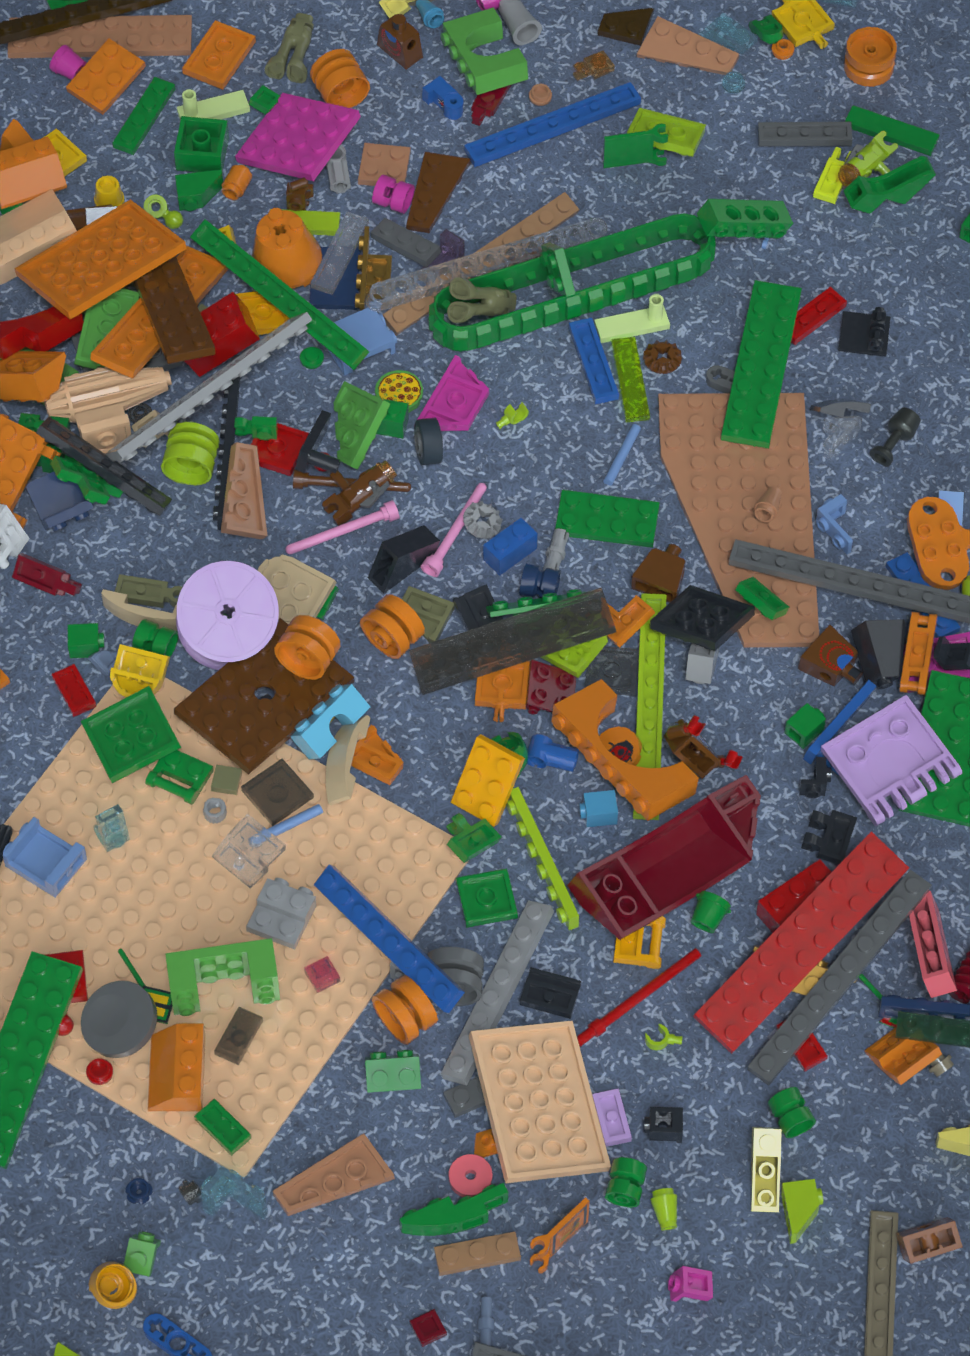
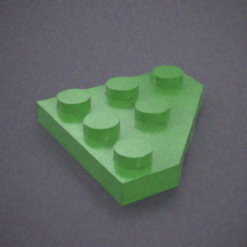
[334,381,390,470]

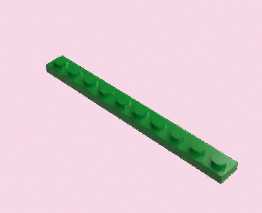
[190,219,369,370]

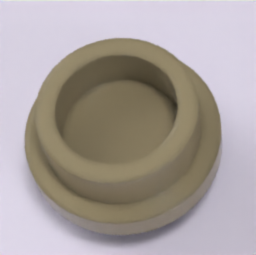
[928,1053,954,1077]

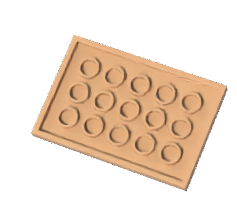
[469,1021,611,1183]

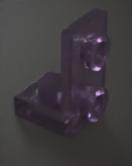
[418,229,465,284]

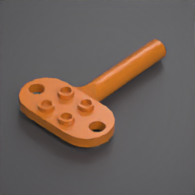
[907,497,970,590]

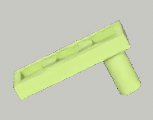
[177,89,250,120]
[594,294,670,343]

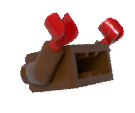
[664,715,743,779]

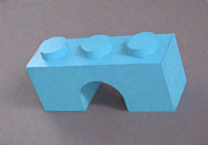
[290,684,370,759]

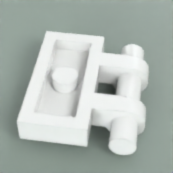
[0,504,30,569]

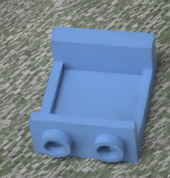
[327,306,397,376]
[3,817,87,898]

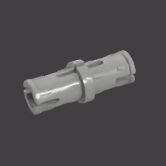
[543,529,569,571]

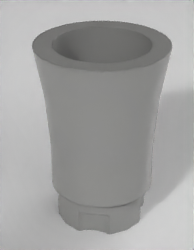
[498,0,542,46]

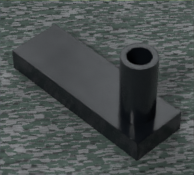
[295,410,341,474]

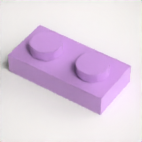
[592,1088,632,1147]

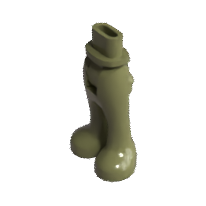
[264,13,314,84]
[447,277,517,323]

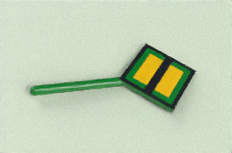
[118,948,173,1024]

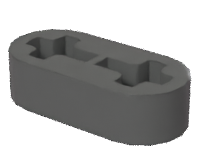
[706,365,735,393]

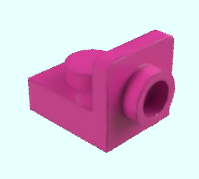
[668,1266,713,1302]

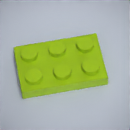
[627,107,706,157]

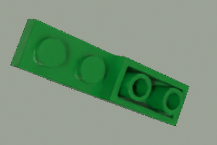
[399,1183,508,1236]

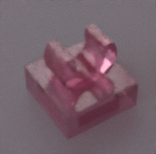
[304,956,341,993]

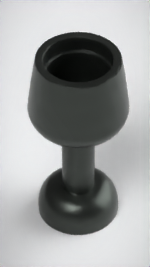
[870,407,921,467]

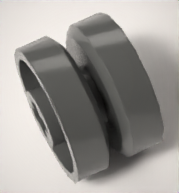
[427,947,484,1006]

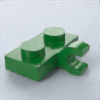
[446,813,502,863]

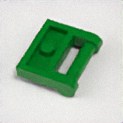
[145,750,214,805]

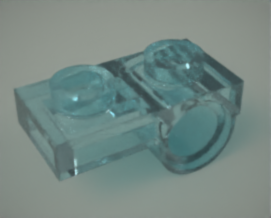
[93,804,130,852]

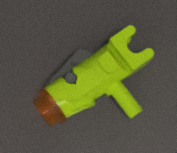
[838,131,898,186]

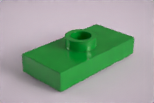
[194,1098,251,1156]

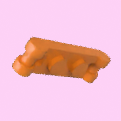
[900,612,937,695]

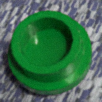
[300,347,324,369]

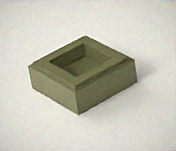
[211,765,242,795]

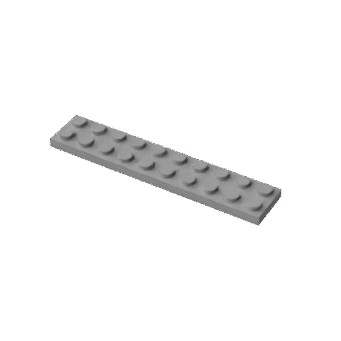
[105,312,312,463]

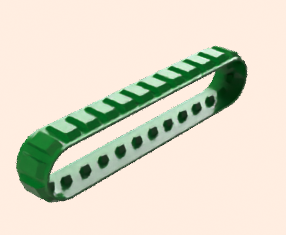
[429,213,716,352]

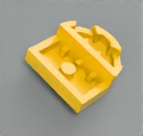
[110,644,170,697]

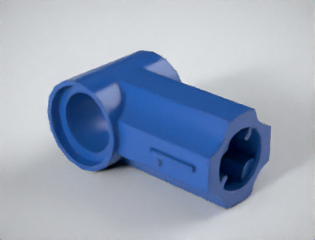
[527,734,579,772]

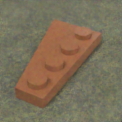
[637,16,739,76]
[221,442,267,539]
[273,1133,395,1216]

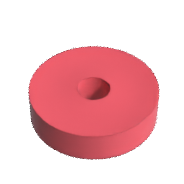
[449,1154,492,1197]

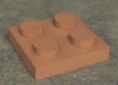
[358,143,411,186]

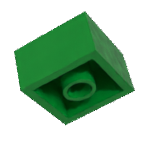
[174,116,229,173]

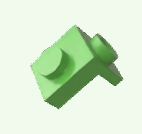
[124,1232,161,1277]

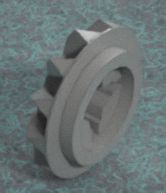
[463,501,503,539]

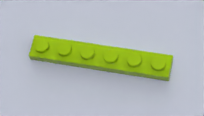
[506,787,579,930]

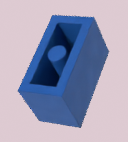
[483,518,538,576]

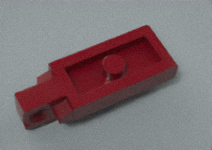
[471,85,511,126]
[12,553,82,596]

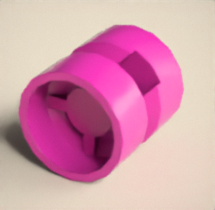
[372,174,415,214]

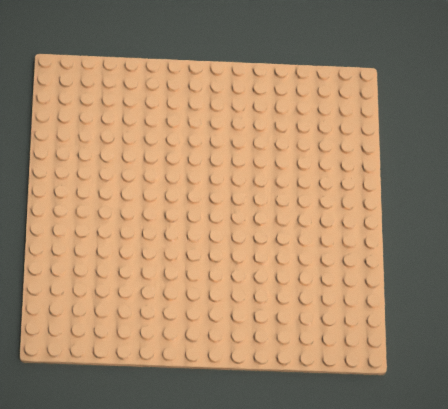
[0,677,468,1177]

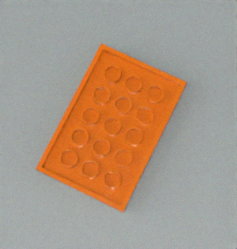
[14,199,187,319]

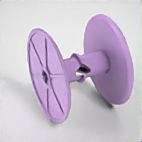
[176,561,279,670]

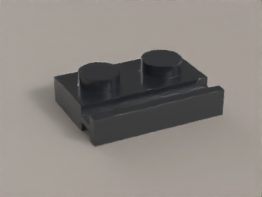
[453,584,508,645]
[520,967,582,1019]

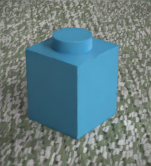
[579,790,618,827]

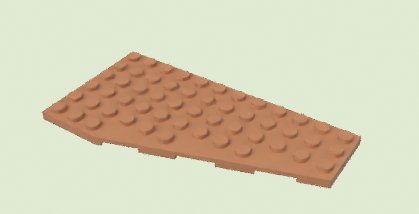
[658,393,819,647]

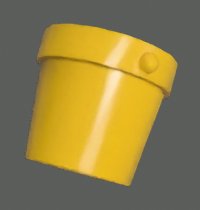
[94,175,125,207]

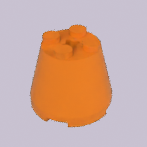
[252,208,323,289]

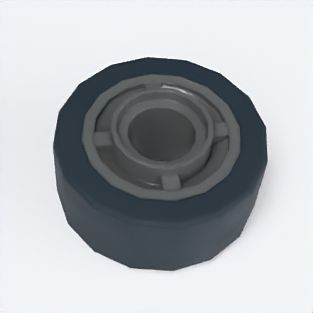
[414,418,443,465]

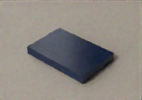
[309,247,360,310]

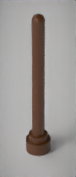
[293,469,411,492]

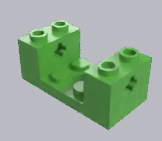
[165,938,280,1016]

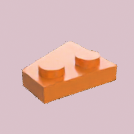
[351,725,404,785]

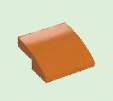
[864,1020,942,1085]

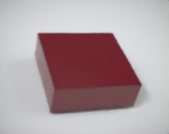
[409,1309,447,1347]

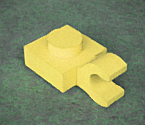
[379,0,415,18]

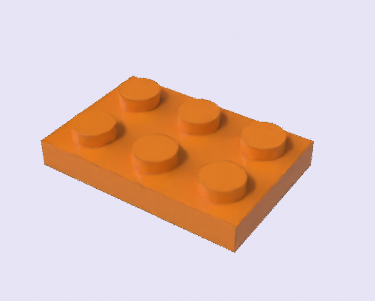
[182,20,256,90]
[66,38,146,115]

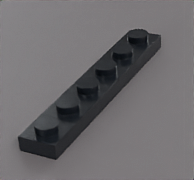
[36,416,172,516]

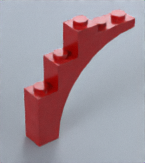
[0,306,83,360]

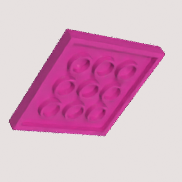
[235,93,361,181]

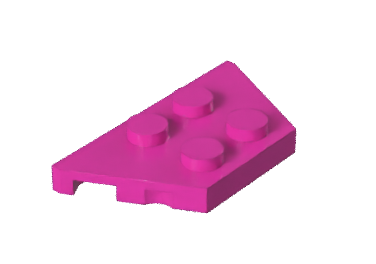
[414,355,489,431]

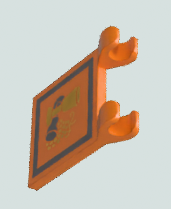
[530,1197,590,1274]

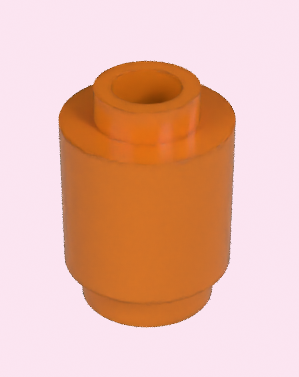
[221,165,252,200]

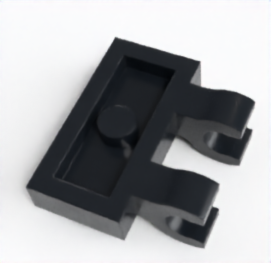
[801,810,857,865]

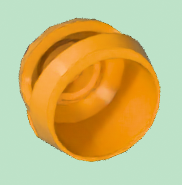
[88,1261,137,1309]

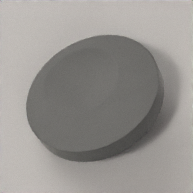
[81,981,157,1058]

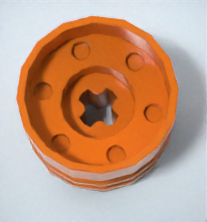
[310,49,370,108]

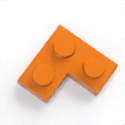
[585,595,655,648]

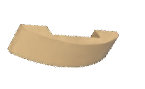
[101,589,177,631]
[325,715,370,805]

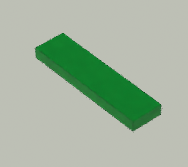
[845,105,940,156]

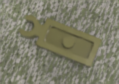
[115,574,183,608]

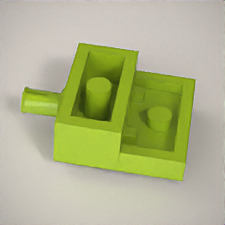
[537,609,608,678]

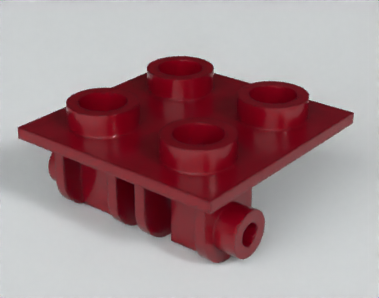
[526,659,576,715]

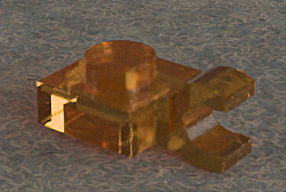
[573,50,615,81]

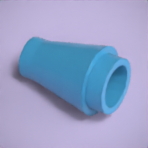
[416,0,444,28]

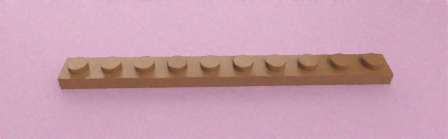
[383,192,580,336]

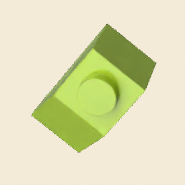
[781,1179,823,1244]

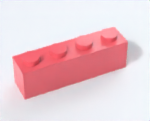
[909,891,957,998]

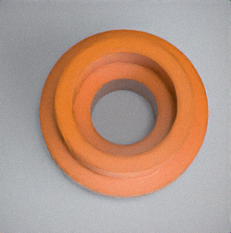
[771,39,795,60]

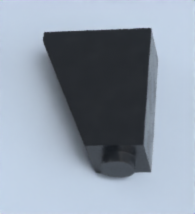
[368,525,440,594]
[851,619,906,689]

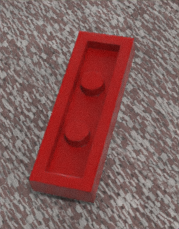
[791,287,847,345]

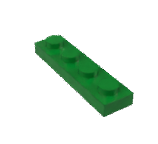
[112,77,176,155]

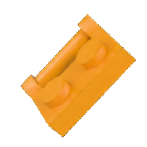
[614,916,666,969]

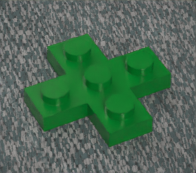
[51,455,123,505]

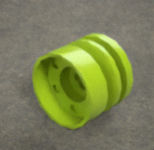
[161,422,220,486]

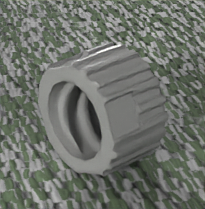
[203,798,227,824]

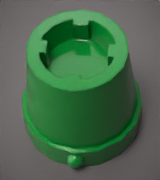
[691,891,731,933]

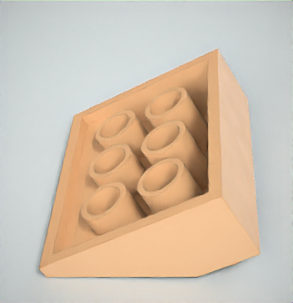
[0,189,77,285]

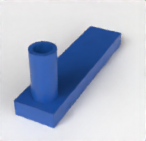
[803,680,877,775]

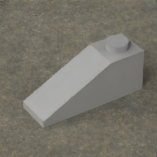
[686,643,720,684]

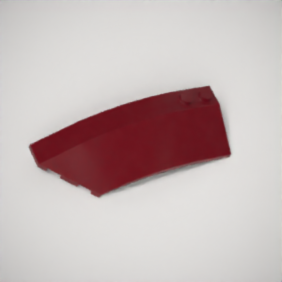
[567,775,761,940]

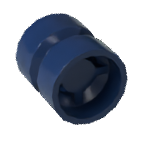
[519,563,561,598]

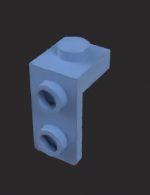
[816,494,853,554]

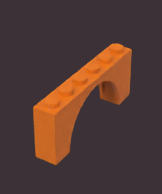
[551,679,699,821]

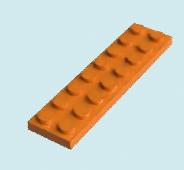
[90,246,228,379]

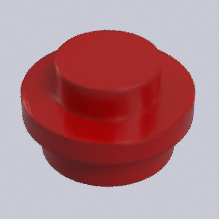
[86,1058,113,1085]

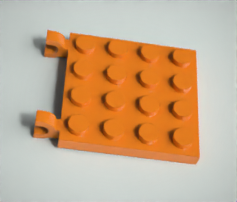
[0,415,61,528]

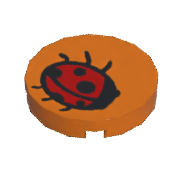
[599,726,642,766]

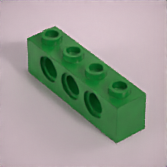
[697,199,793,239]

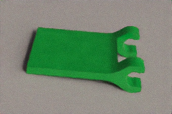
[603,123,668,168]

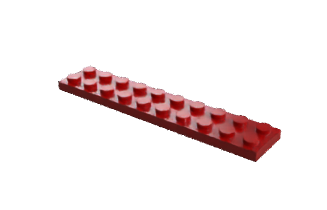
[693,831,909,1054]

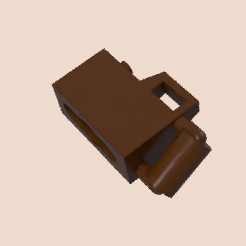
[286,177,314,211]

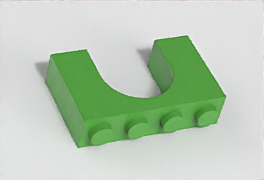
[441,7,528,95]

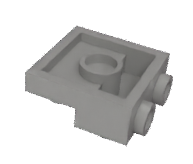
[246,878,316,950]

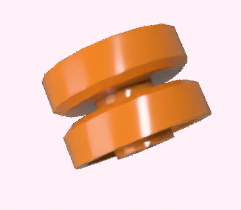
[844,27,897,87]
[360,594,425,659]
[274,615,341,680]
[372,975,438,1045]

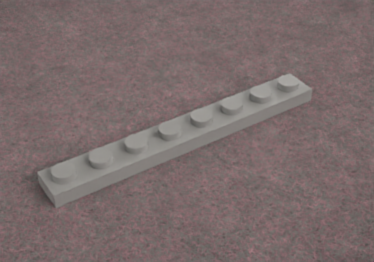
[441,900,554,1086]

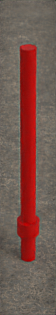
[577,948,701,1047]

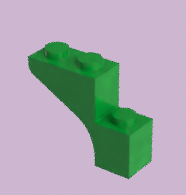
[843,156,936,214]

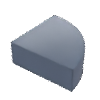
[87,650,117,676]

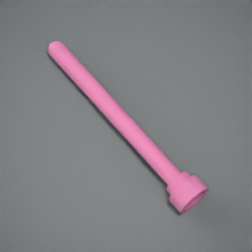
[421,483,487,577]
[285,500,400,554]

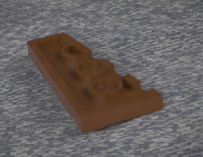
[406,152,471,233]

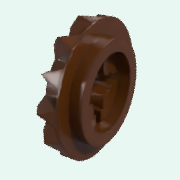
[643,339,682,374]

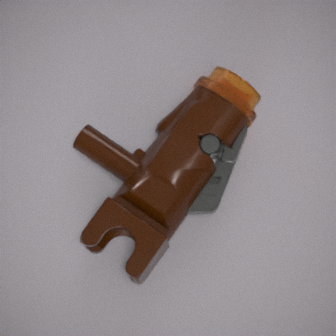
[322,460,397,526]

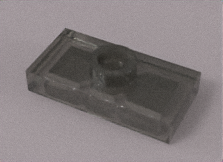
[214,1007,263,1065]

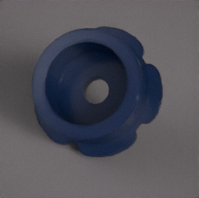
[125,1178,153,1204]

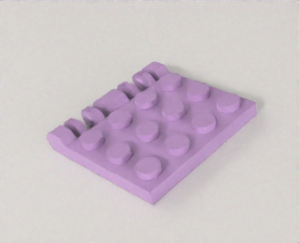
[821,695,962,826]

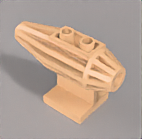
[44,367,172,453]

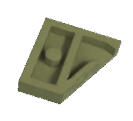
[402,586,455,646]

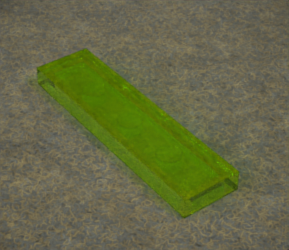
[611,337,650,423]

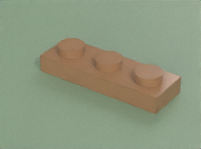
[434,1232,521,1276]

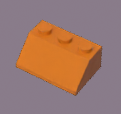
[0,136,67,209]
[0,351,66,403]
[148,1023,206,1111]

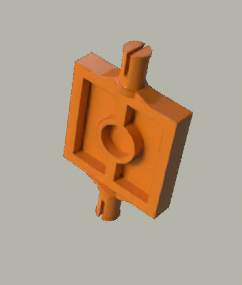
[475,644,530,722]

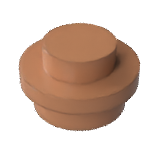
[529,84,552,106]

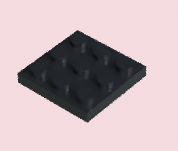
[650,585,755,651]

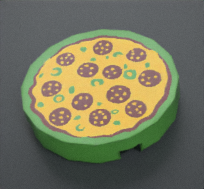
[375,370,423,413]

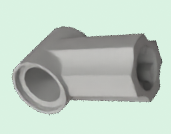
[326,145,351,194]

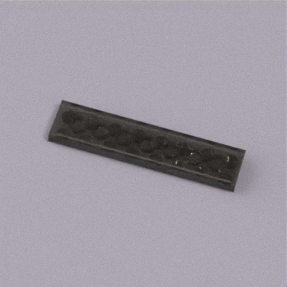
[409,587,616,695]

